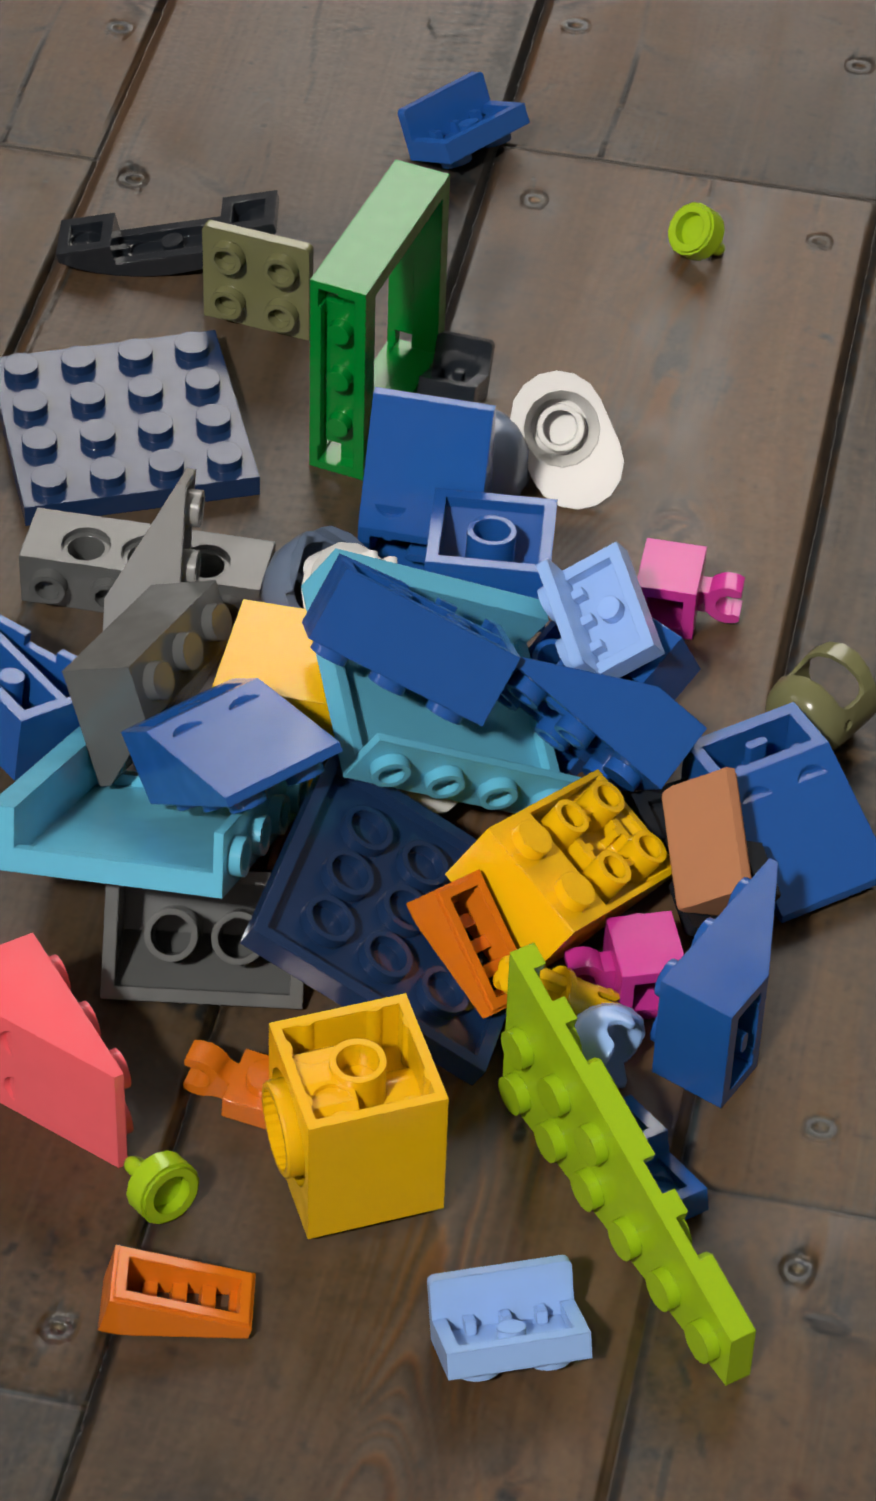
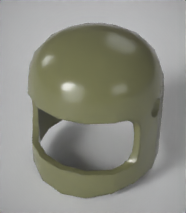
[765,641,876,752]

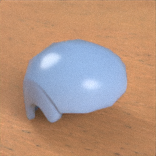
[575,1003,646,1088]

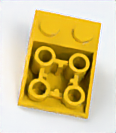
[445,769,672,968]

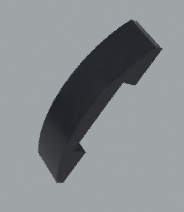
[56,190,279,277]

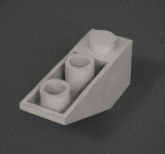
[103,468,205,631]

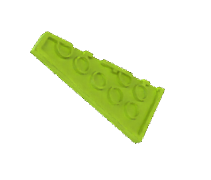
[498,943,756,1386]

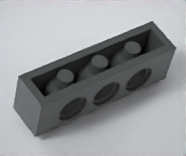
[19,507,275,630]

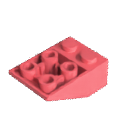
[0,933,134,1168]

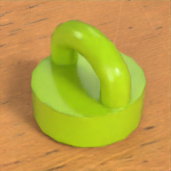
[668,202,726,261]
[124,1150,199,1224]

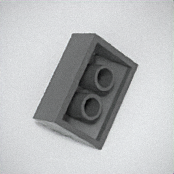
[62,580,232,786]
[100,869,305,1009]

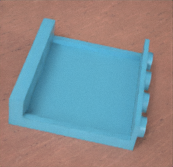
[301,548,582,813]
[0,727,309,899]

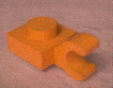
[183,1040,269,1129]

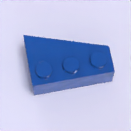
[302,553,521,726]
[0,615,80,781]

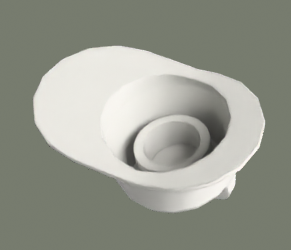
[510,370,624,510]

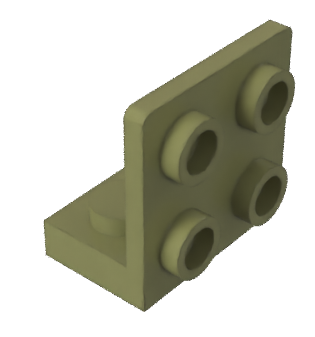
[202,220,331,341]

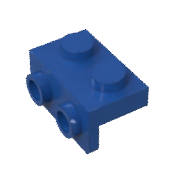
[398,71,530,169]

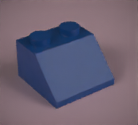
[424,488,558,633]

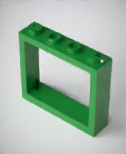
[309,159,450,481]

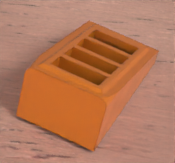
[406,869,517,1019]
[98,1245,256,1339]

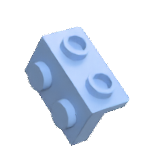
[536,541,665,678]
[427,1255,593,1382]

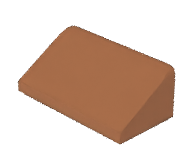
[662,767,752,916]

